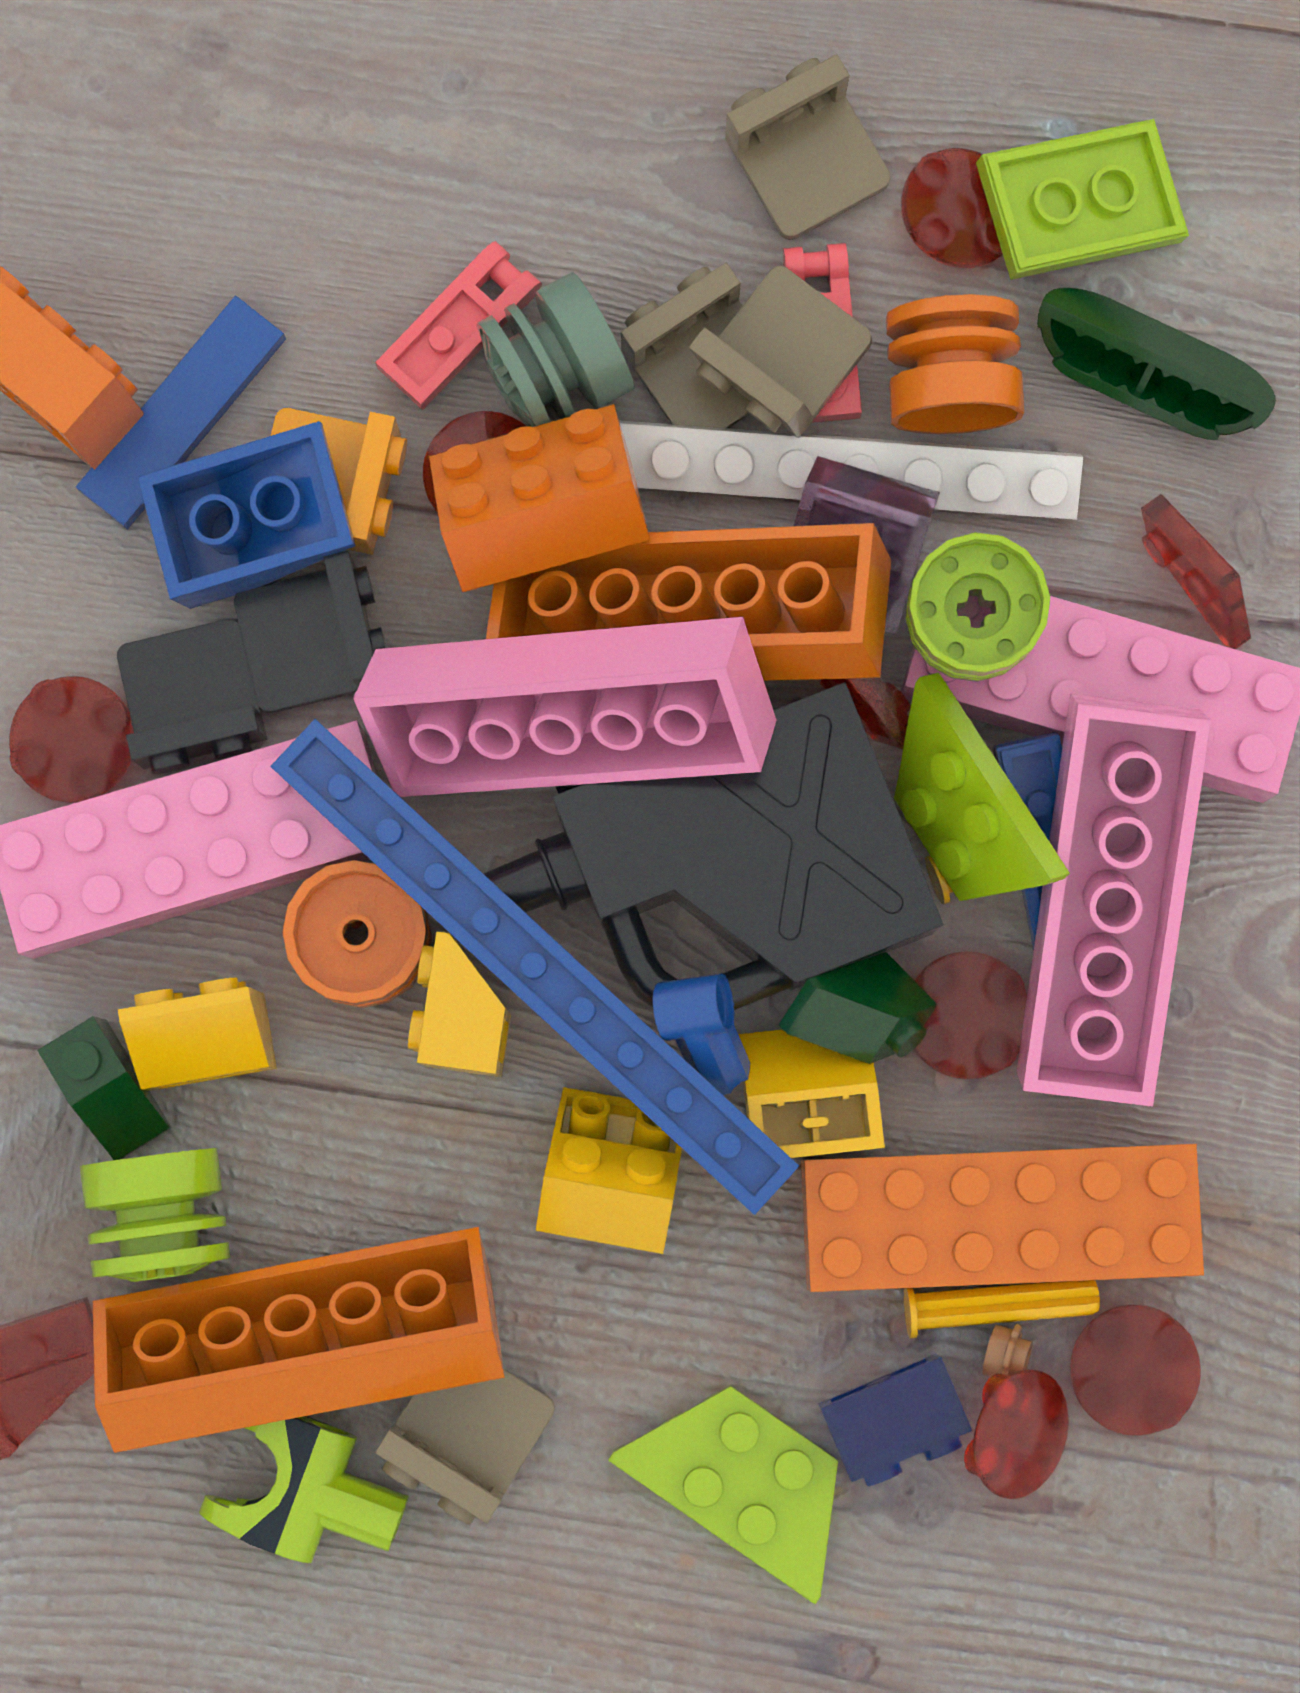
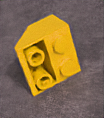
[408,931,511,1078]
[118,977,277,1091]
[738,1029,885,1158]
[536,1087,682,1254]

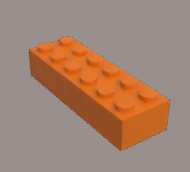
[486,523,891,681]
[801,1144,1204,1292]
[93,1227,505,1453]

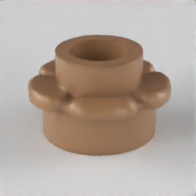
[983,1324,1033,1387]

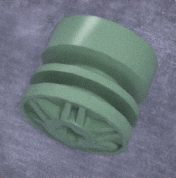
[476,272,635,427]

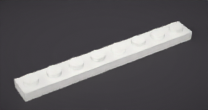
[619,420,1083,520]

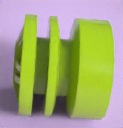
[905,532,1050,682]
[80,1148,230,1282]

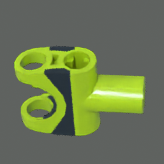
[199,1416,409,1563]

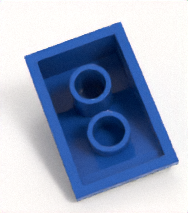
[137,421,355,609]

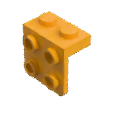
[271,408,407,555]

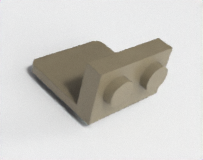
[725,54,890,240]
[621,262,750,428]
[689,266,872,438]
[375,1369,555,1525]

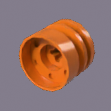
[886,294,1025,434]

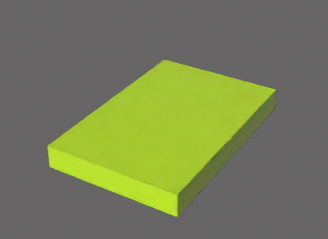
[976,119,1189,280]

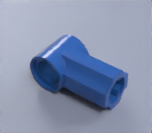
[653,974,751,1095]

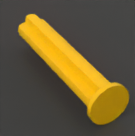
[904,1280,1100,1339]

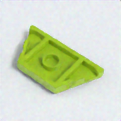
[894,672,1070,901]
[608,1385,838,1604]

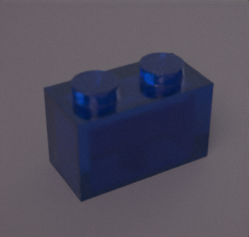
[818,1353,973,1486]

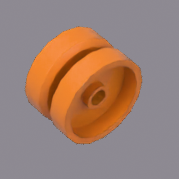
[282,860,432,1008]

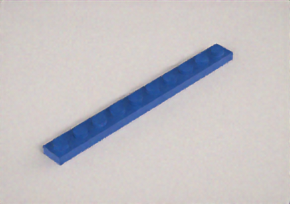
[270,719,799,1215]

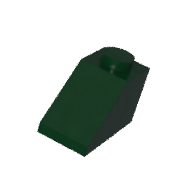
[778,952,938,1064]
[37,1016,172,1160]

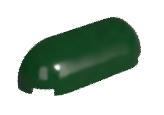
[1037,288,1276,440]

